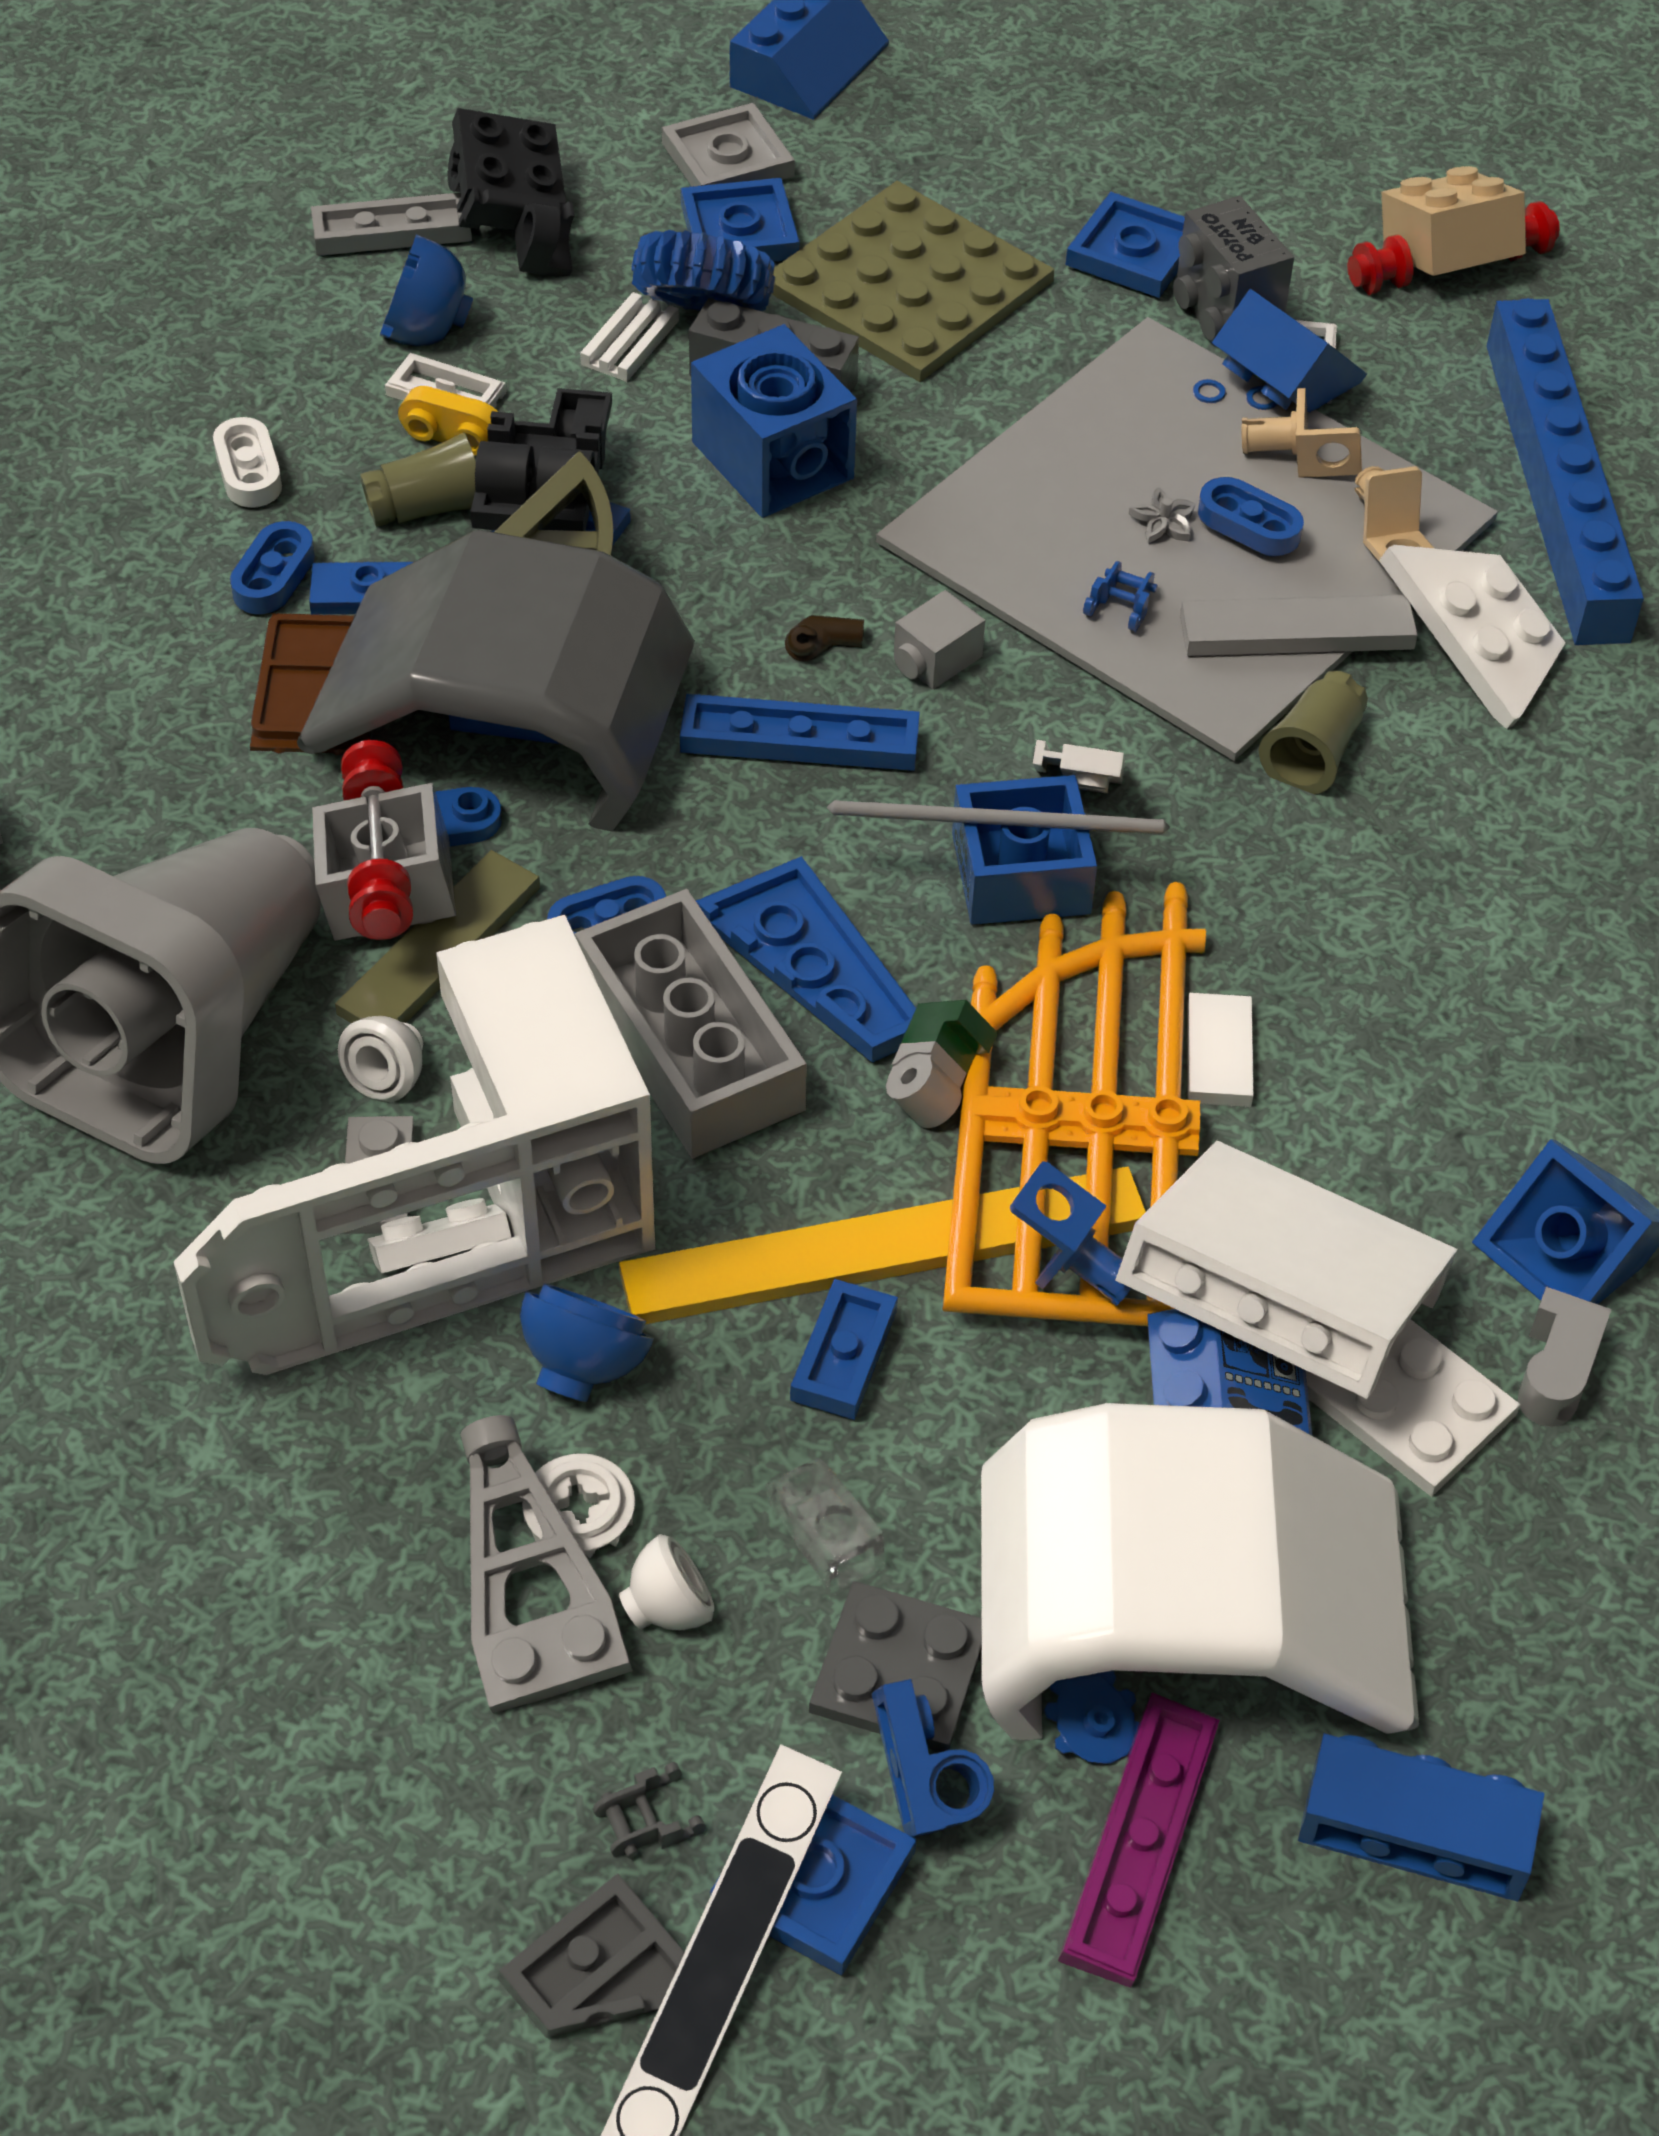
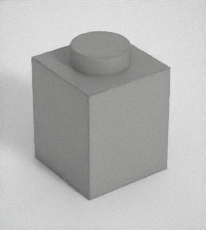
[893,590,985,689]

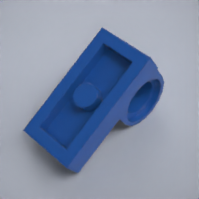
[872,1679,994,1838]

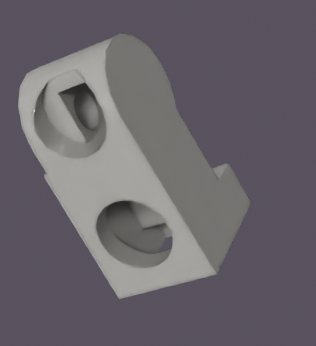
[1518,1287,1612,1427]

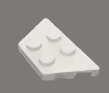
[1379,545,1565,729]

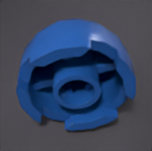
[380,234,473,346]

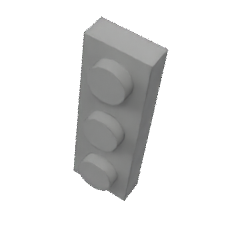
[311,193,472,256]

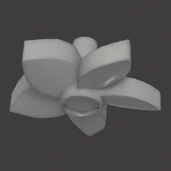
[1128,487,1195,543]

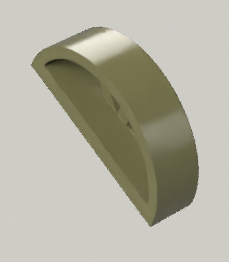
[494,451,613,556]

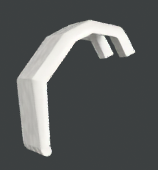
[981,1403,1419,1740]

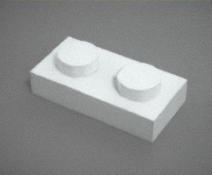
[368,1198,512,1273]

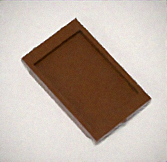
[250,613,371,755]

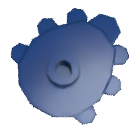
[1044,1670,1139,1764]

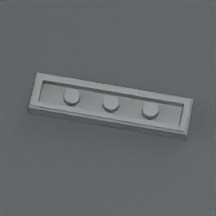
[1180,595,1417,656]

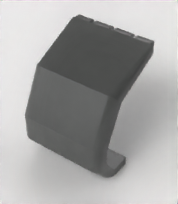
[297,529,695,831]

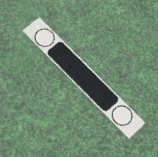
[601,1744,842,2136]

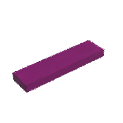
[1058,1692,1220,1988]

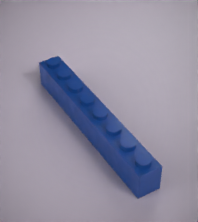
[1486,298,1644,645]

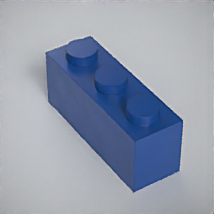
[1298,1733,1545,1902]

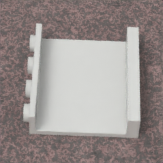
[1115,1140,1458,1399]

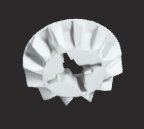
[523,1454,635,1558]

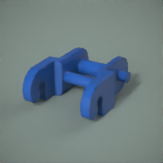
[1083,561,1158,632]

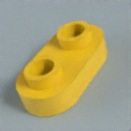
[398,386,498,455]

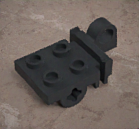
[448,108,575,277]
[470,388,612,531]

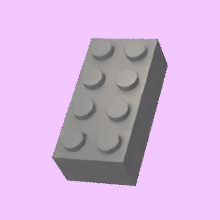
[574,889,807,1159]

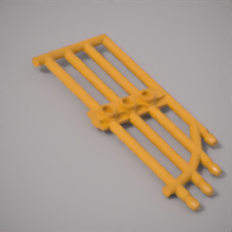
[942,882,1206,1327]

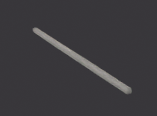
[826,800,1171,835]

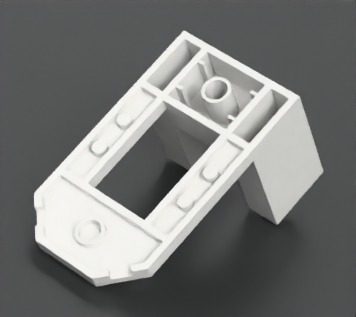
[174,915,655,1375]

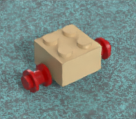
[1347,166,1560,295]

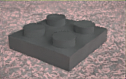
[809,1581,982,1752]

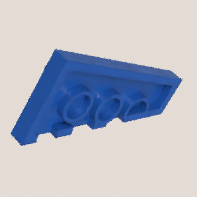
[696,856,916,1063]

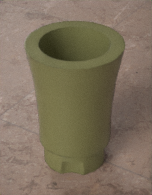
[360,432,476,527]
[1259,671,1368,795]

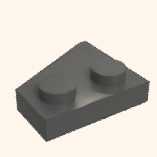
[497,1873,685,2038]

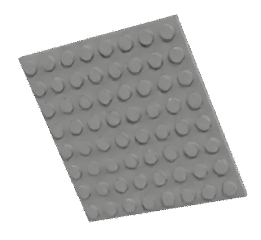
[876,317,1498,761]

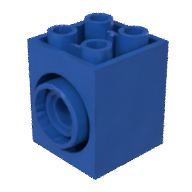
[691,324,857,518]

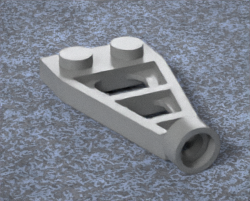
[460,1415,633,1713]

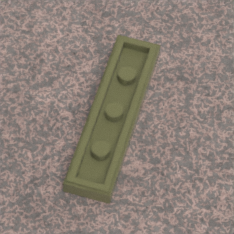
[335,850,540,1024]

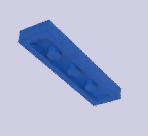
[680,694,920,771]

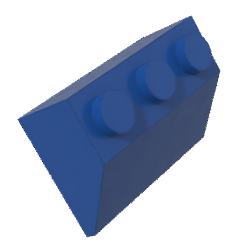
[730,0,889,120]

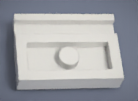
[1033,740,1125,793]

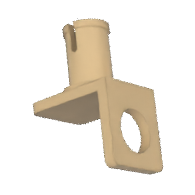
[1241,388,1362,478]
[1355,466,1435,566]

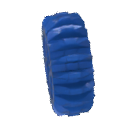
[631,230,776,311]

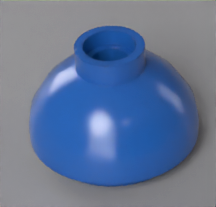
[520,1284,654,1402]

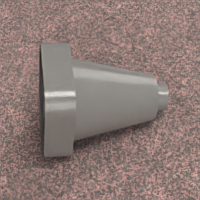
[0,828,321,1164]

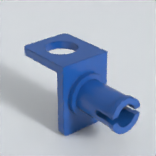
[1010,1162,1131,1306]

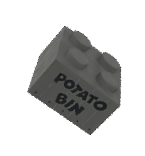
[1173,196,1294,340]

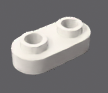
[213,417,282,507]

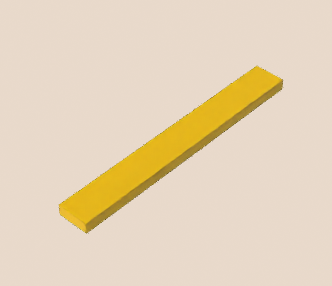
[619,1166,1146,1324]

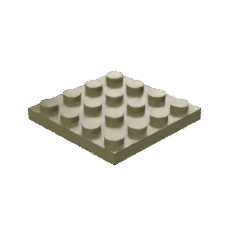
[771,180,1055,382]

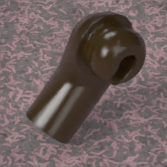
[785,615,865,661]

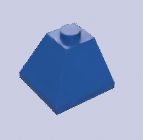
[1472,1139,1659,1304]

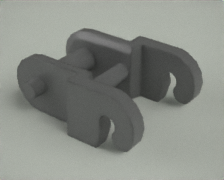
[593,1762,706,1858]

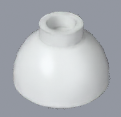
[338,1016,423,1102]
[619,1534,714,1630]

